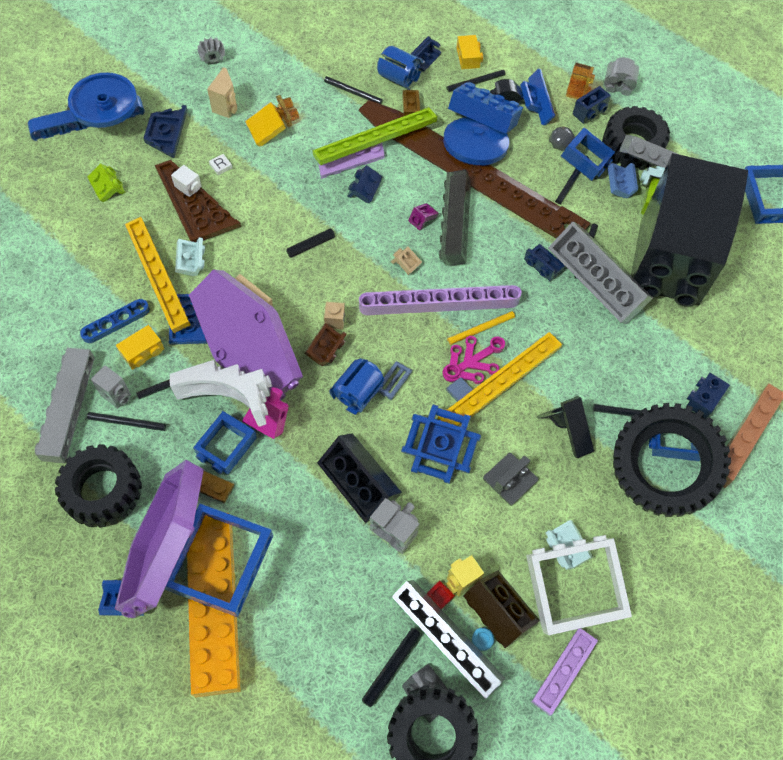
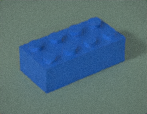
[448,82,523,134]

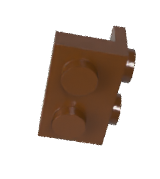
[304,323,347,366]

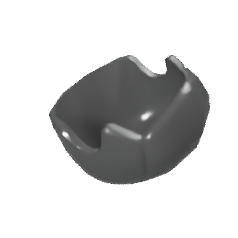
[549,126,575,151]

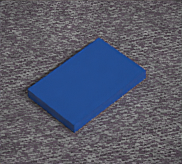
[168,294,207,345]

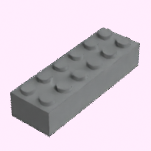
[548,222,653,324]

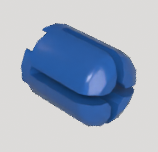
[377,46,423,90]
[329,358,384,415]

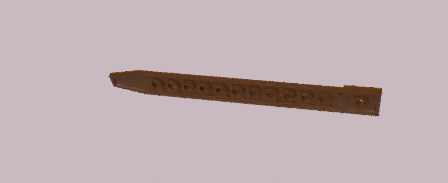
[359,100,591,239]

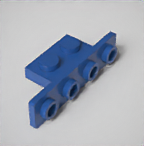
[520,69,555,125]

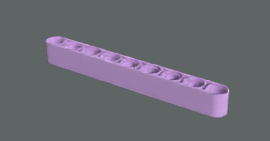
[359,285,522,315]

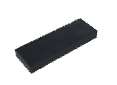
[561,396,594,458]

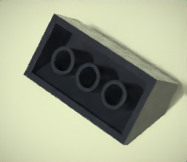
[317,433,402,524]

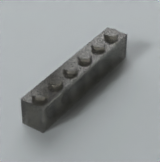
[439,169,471,266]

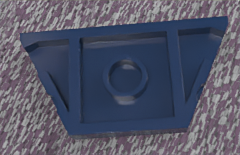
[143,105,188,158]

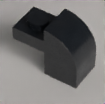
[490,79,524,103]

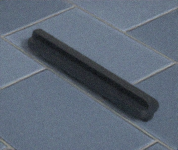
[362,628,421,707]

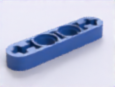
[80,299,150,343]

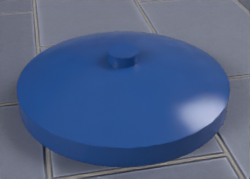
[68,72,138,128]
[443,117,509,165]

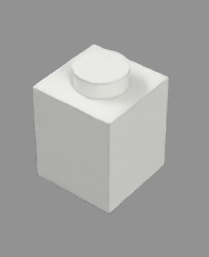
[171,165,202,197]

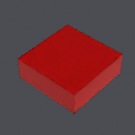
[426,580,455,610]

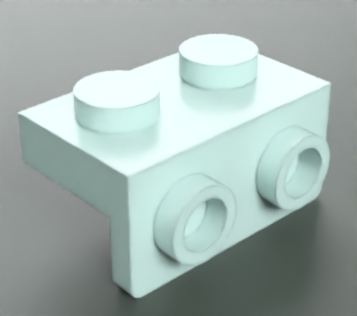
[640,166,665,186]
[175,238,205,276]
[545,520,593,570]

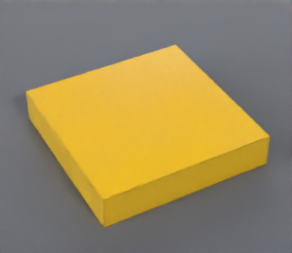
[245,102,286,147]

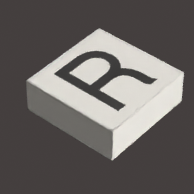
[209,154,232,175]

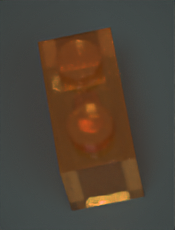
[566,62,595,99]

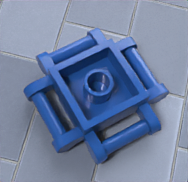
[401,404,481,484]

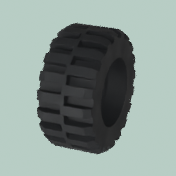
[602,106,670,170]
[55,444,142,528]
[387,685,479,760]

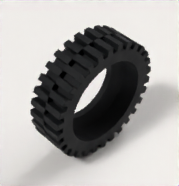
[613,403,731,517]

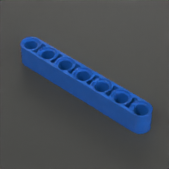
[27,95,145,141]

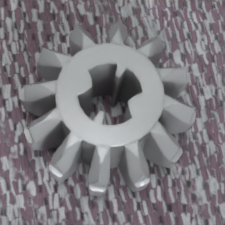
[197,37,225,64]

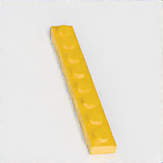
[125,217,191,333]
[437,332,562,426]

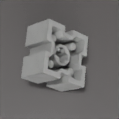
[370,498,420,554]

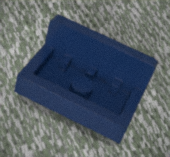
[347,165,383,203]
[524,243,565,281]

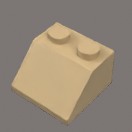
[207,67,237,118]

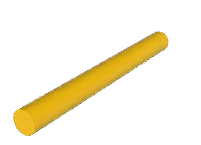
[447,311,515,345]

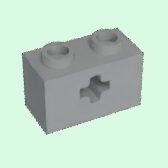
[91,365,131,408]

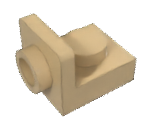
[391,247,422,275]

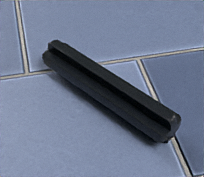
[286,228,335,258]

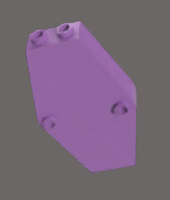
[189,269,303,400]
[115,460,204,618]

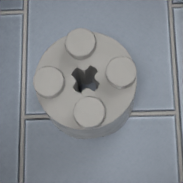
[604,57,639,96]

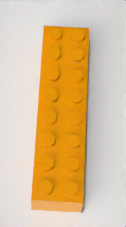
[187,513,241,698]

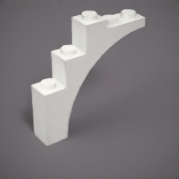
[170,360,272,427]

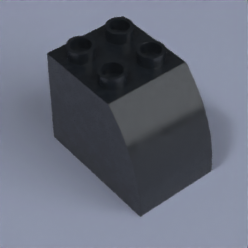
[631,153,748,307]

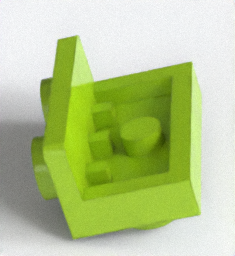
[87,163,125,202]

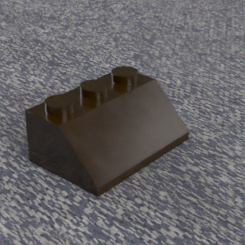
[463,570,540,649]

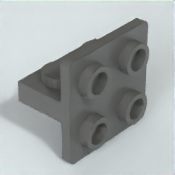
[483,452,538,506]

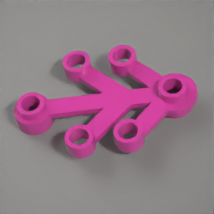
[442,336,505,385]

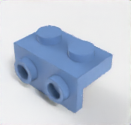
[608,163,638,198]

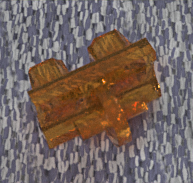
[275,95,299,127]

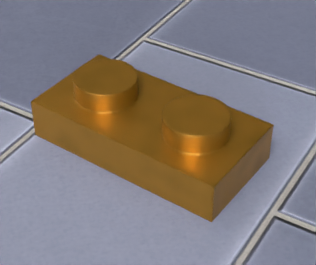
[402,90,420,116]
[200,470,234,503]

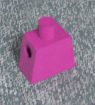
[242,387,289,439]

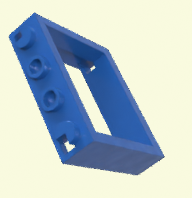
[745,165,783,224]
[165,504,273,617]

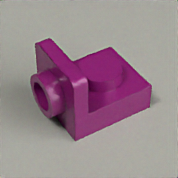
[408,203,439,231]

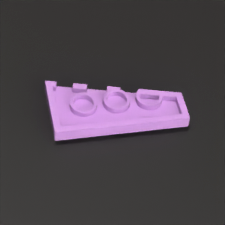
[318,143,385,179]

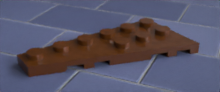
[155,160,241,242]

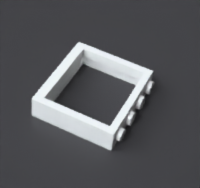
[526,535,632,635]

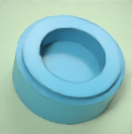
[472,628,494,651]

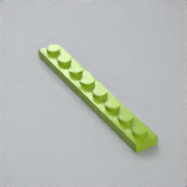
[312,107,438,166]

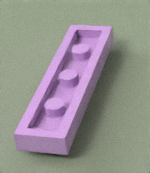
[531,628,598,716]

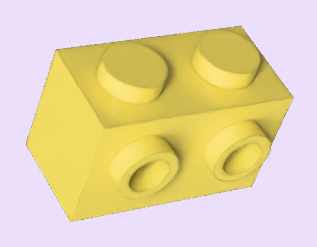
[446,555,484,597]

